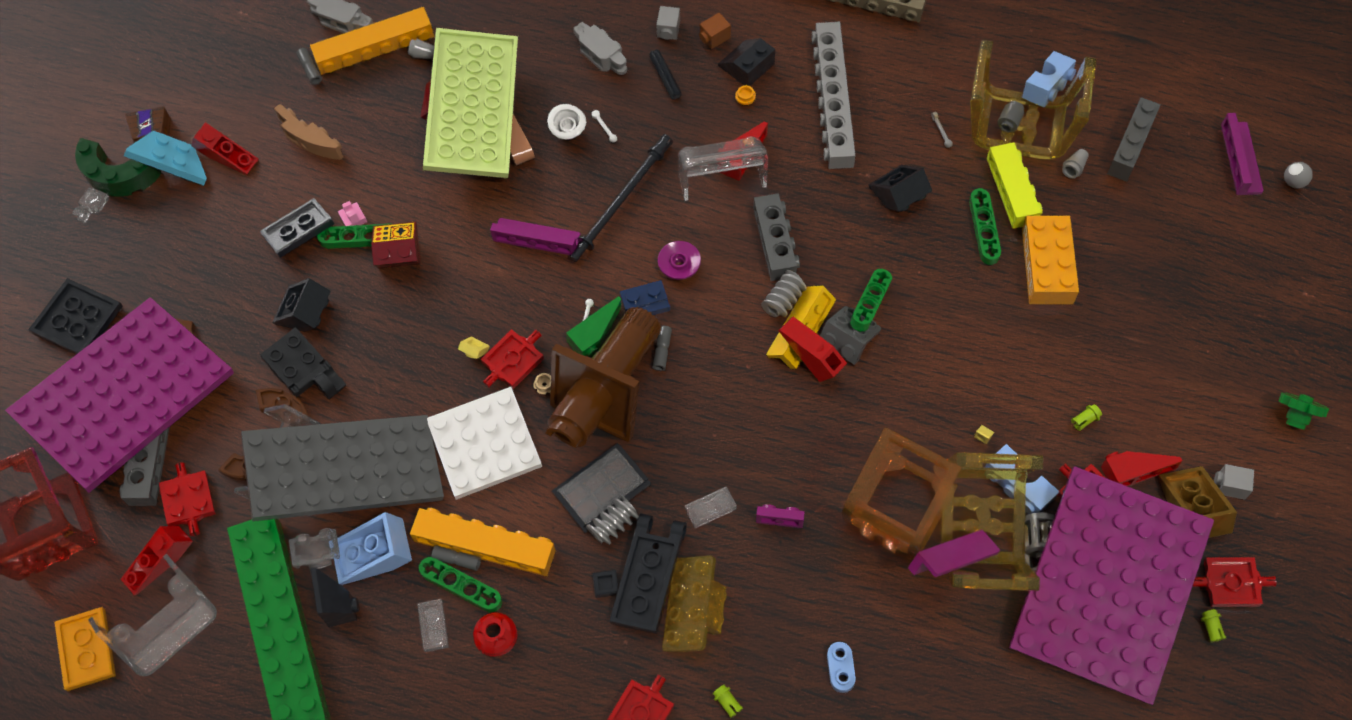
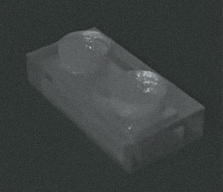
[685,486,737,528]
[418,599,449,652]

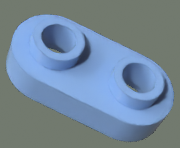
[827,642,856,693]

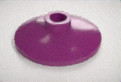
[658,241,701,280]

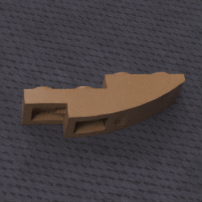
[274,104,343,160]

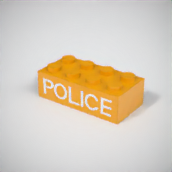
[1022,216,1079,304]

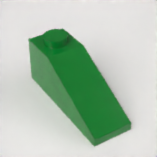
[566,296,621,358]

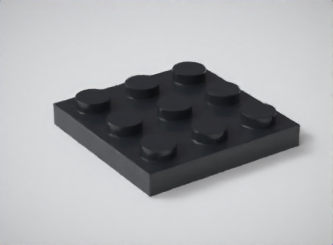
[28,278,123,354]

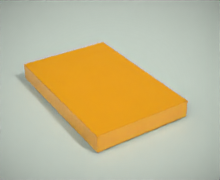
[55,607,116,691]

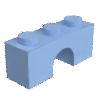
[1022,51,1076,107]
[984,444,1059,514]

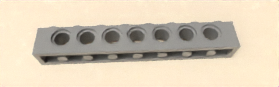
[812,22,855,169]

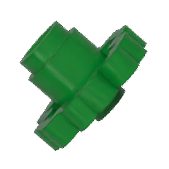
[1278,392,1329,430]

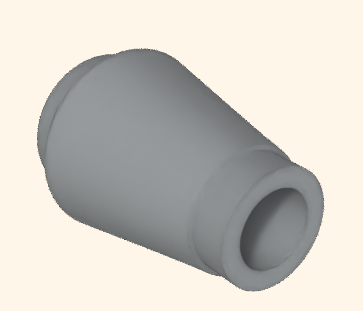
[408,39,434,59]
[1062,149,1089,178]

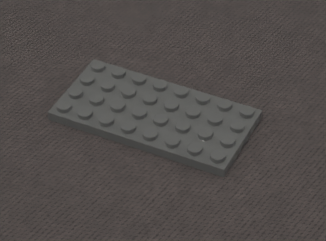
[241,415,444,522]

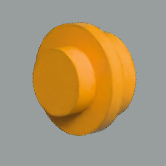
[735,85,756,105]

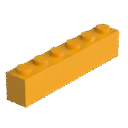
[310,7,434,75]
[410,508,556,577]

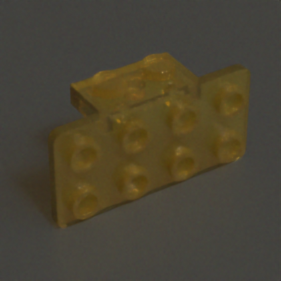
[662,555,726,652]

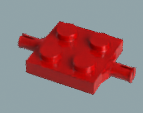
[481,329,544,389]
[159,462,216,536]
[1192,557,1277,607]
[607,675,674,720]

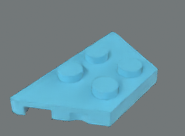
[124,131,207,186]

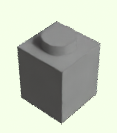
[657,6,680,40]
[1214,464,1254,500]

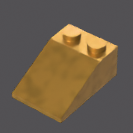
[1158,466,1237,538]

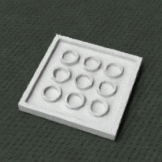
[427,387,542,500]

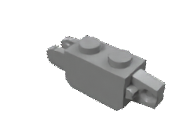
[307,0,373,33]
[573,22,627,75]

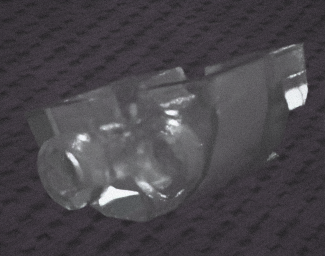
[289,528,340,570]

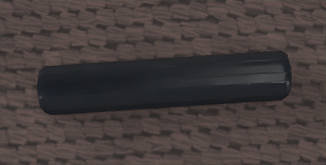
[650,49,681,100]

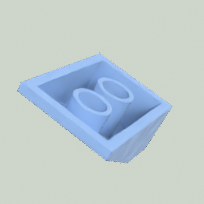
[331,512,412,585]

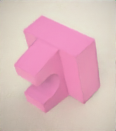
[338,201,367,226]

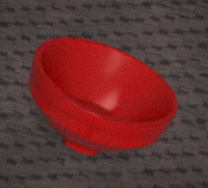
[473,612,518,657]

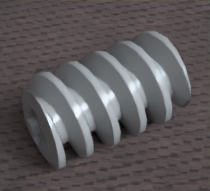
[761,270,807,317]
[586,494,639,545]

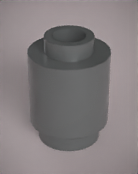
[997,101,1024,133]

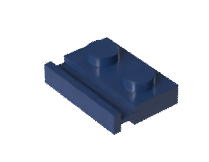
[620,280,670,315]

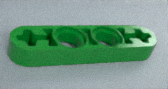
[969,188,1001,265]
[317,223,391,249]
[850,269,892,332]
[419,557,502,613]

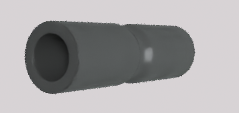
[296,48,322,85]
[652,326,672,371]
[431,545,481,571]

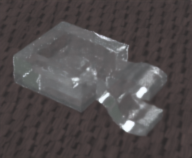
[73,187,110,223]

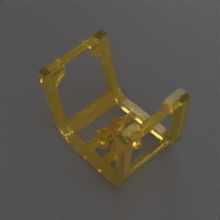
[971,40,1096,160]
[941,452,1043,591]

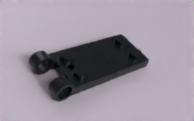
[609,513,687,634]

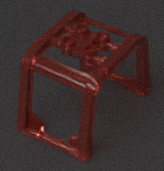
[0,447,98,581]

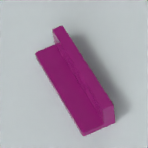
[1221,113,1263,195]
[490,218,581,255]
[908,530,1000,577]

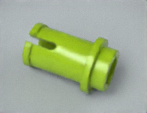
[1071,404,1102,431]
[1201,609,1226,642]
[713,685,743,718]

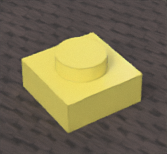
[458,336,490,359]

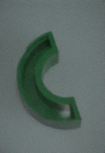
[75,138,162,197]

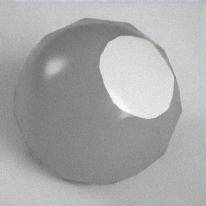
[1284,162,1313,189]

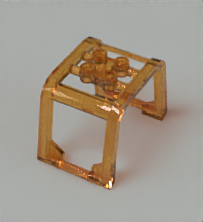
[842,427,962,559]

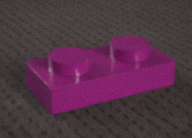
[756,505,805,528]

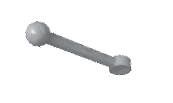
[931,112,953,148]

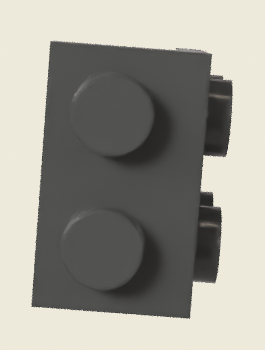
[820,306,881,365]

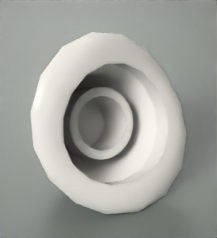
[547,104,586,140]

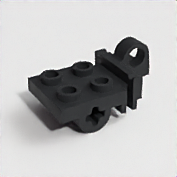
[260,327,346,399]

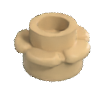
[533,373,551,395]

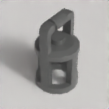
[1023,513,1055,576]

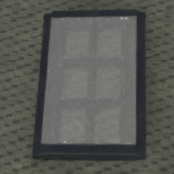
[552,443,651,533]

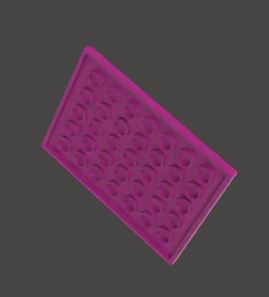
[5,297,234,493]
[1009,466,1214,705]

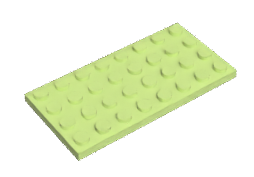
[423,28,518,178]

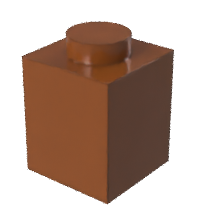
[699,13,731,49]

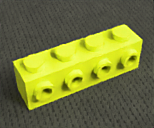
[987,142,1042,229]

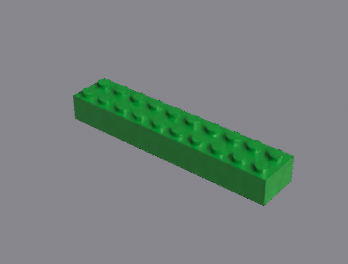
[227,519,331,720]

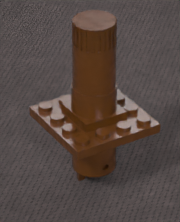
[545,307,661,448]

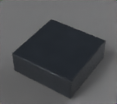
[593,570,619,598]

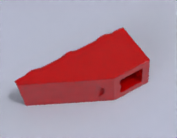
[191,122,259,175]
[778,316,847,382]
[121,526,193,595]

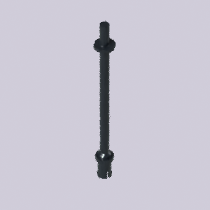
[570,134,673,262]

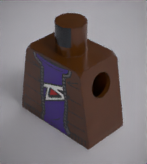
[125,106,171,142]

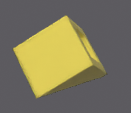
[974,425,994,444]

